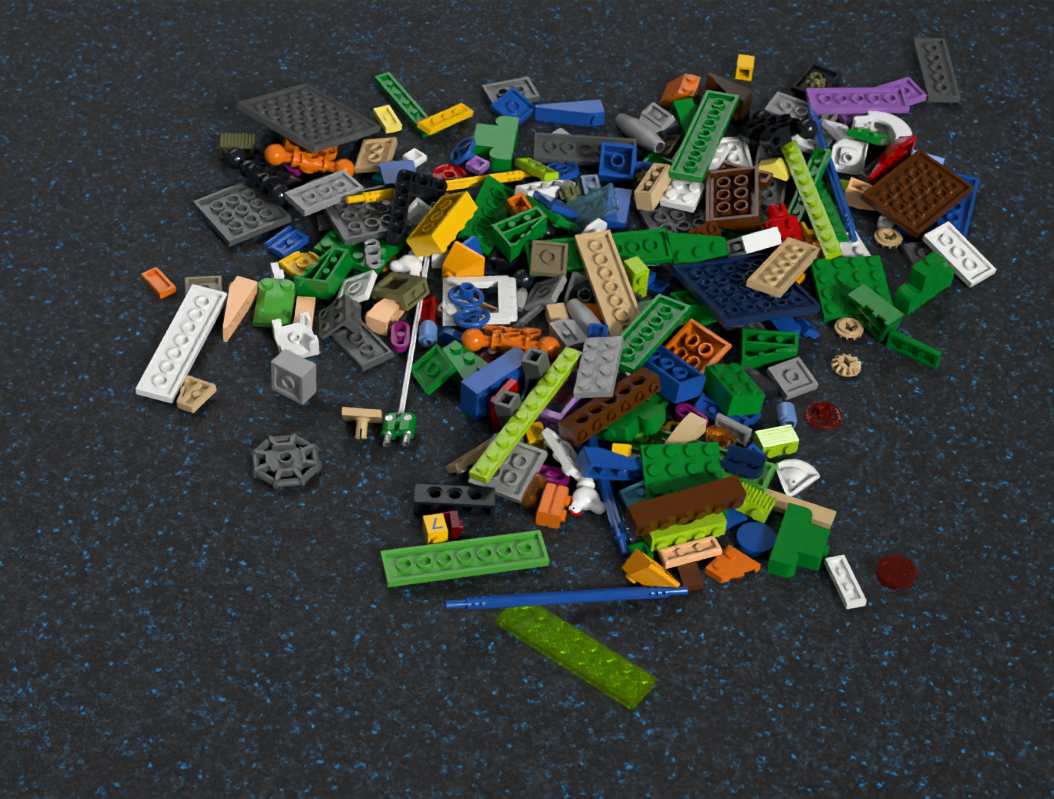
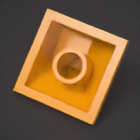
[442,241,485,279]
[622,548,680,587]

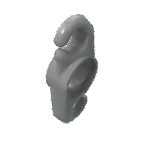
[364,239,382,269]

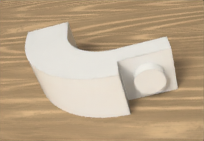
[851,111,912,143]

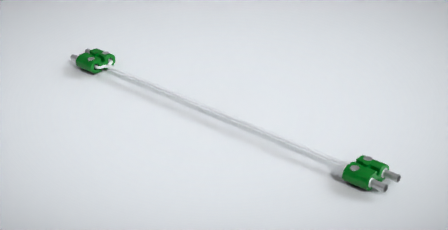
[381,193,449,447]

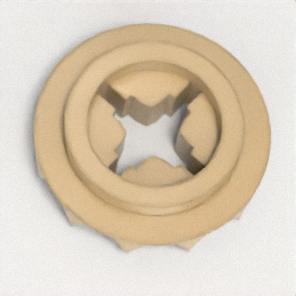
[874,227,902,249]
[834,317,864,340]
[831,353,861,377]

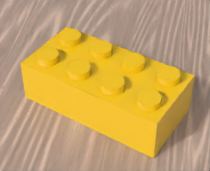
[406,191,478,257]

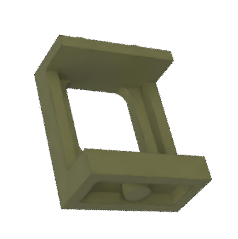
[371,271,430,311]

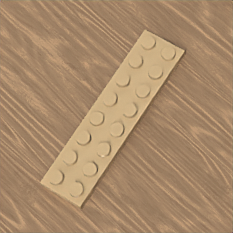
[574,230,641,337]

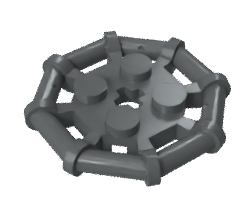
[249,433,322,489]

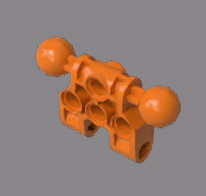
[264,138,355,176]
[461,324,560,359]

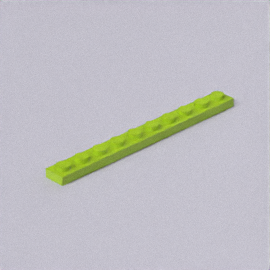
[781,140,843,259]
[469,347,582,484]

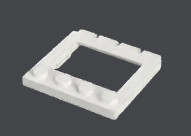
[443,276,518,326]

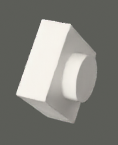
[270,262,284,279]

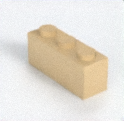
[634,163,672,211]

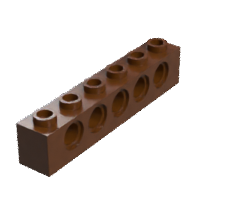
[558,366,661,447]

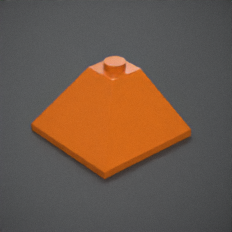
[665,318,732,374]

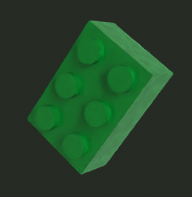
[703,363,765,416]

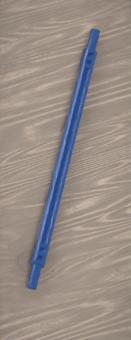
[807,105,858,243]
[571,382,630,558]
[444,586,688,610]

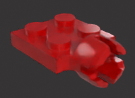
[762,203,805,253]

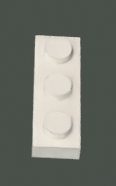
[824,555,867,609]

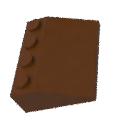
[706,166,762,232]

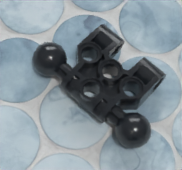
[737,109,818,148]
[225,147,305,206]
[484,222,557,290]

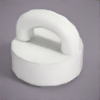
[877,215,895,229]

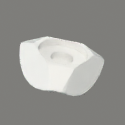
[776,459,820,497]

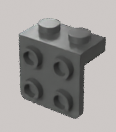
[319,294,362,340]

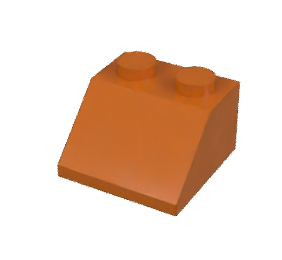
[660,74,701,107]

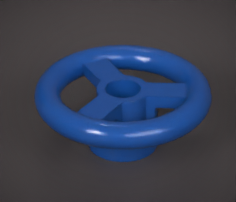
[449,137,476,165]
[448,282,485,308]
[453,307,491,330]

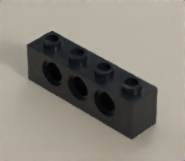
[414,484,495,519]

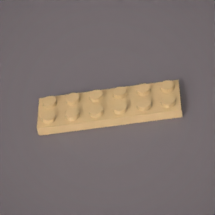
[746,237,821,298]

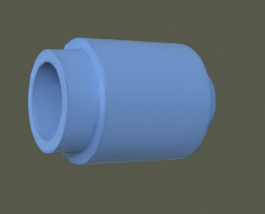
[418,320,438,348]
[776,402,797,428]

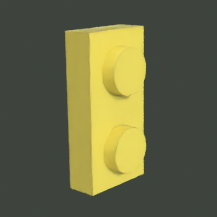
[373,105,402,134]

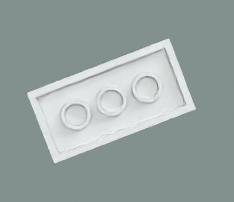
[922,221,996,288]

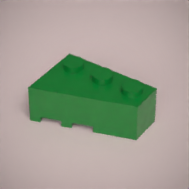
[294,247,352,300]

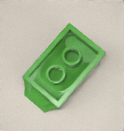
[253,278,296,327]

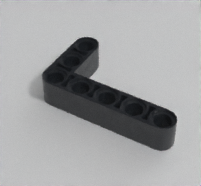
[385,169,448,246]

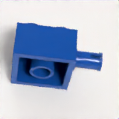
[598,142,652,185]

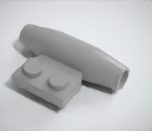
[615,102,675,153]
[549,298,610,349]

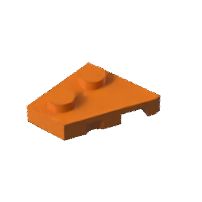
[705,545,761,583]

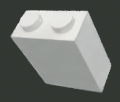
[726,227,782,257]

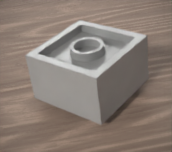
[271,349,316,405]

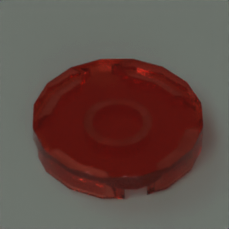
[876,555,917,590]

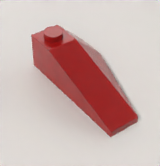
[868,135,917,185]

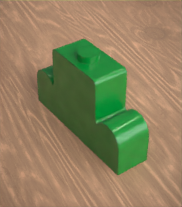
[471,116,519,172]
[893,251,955,316]
[587,397,666,444]
[767,503,830,578]

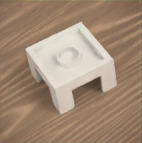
[272,312,319,358]

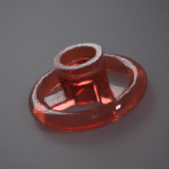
[804,401,842,430]

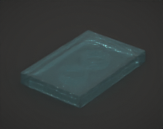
[565,183,619,227]

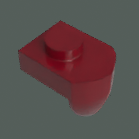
[442,510,463,541]

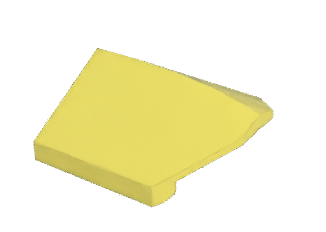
[757,157,792,181]

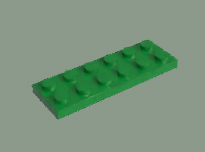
[457,175,515,256]
[618,294,691,374]

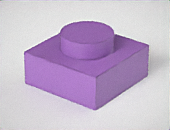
[465,155,490,176]

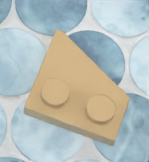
[177,375,217,413]

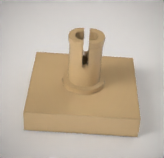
[342,407,383,439]

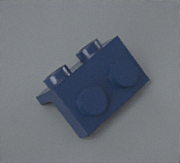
[720,444,767,480]

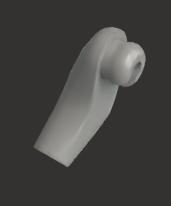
[516,287,528,312]

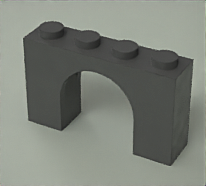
[493,347,550,430]

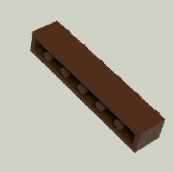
[624,475,747,537]

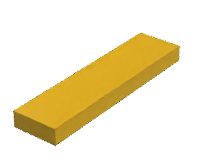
[417,103,474,135]

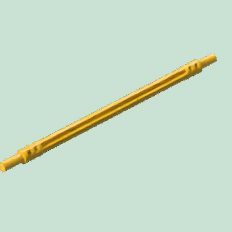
[345,170,533,204]

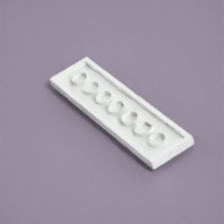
[136,284,228,403]

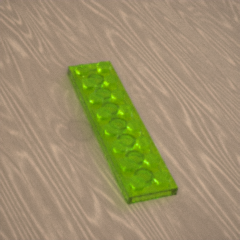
[496,605,657,710]

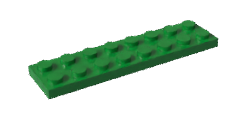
[669,90,739,183]
[524,228,673,277]

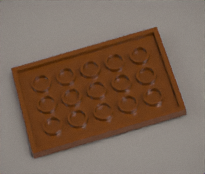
[860,149,974,238]

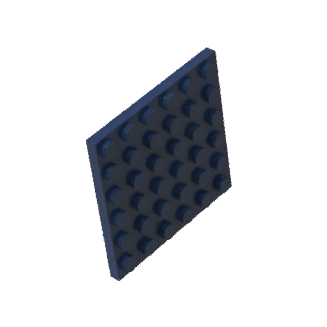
[671,252,821,328]

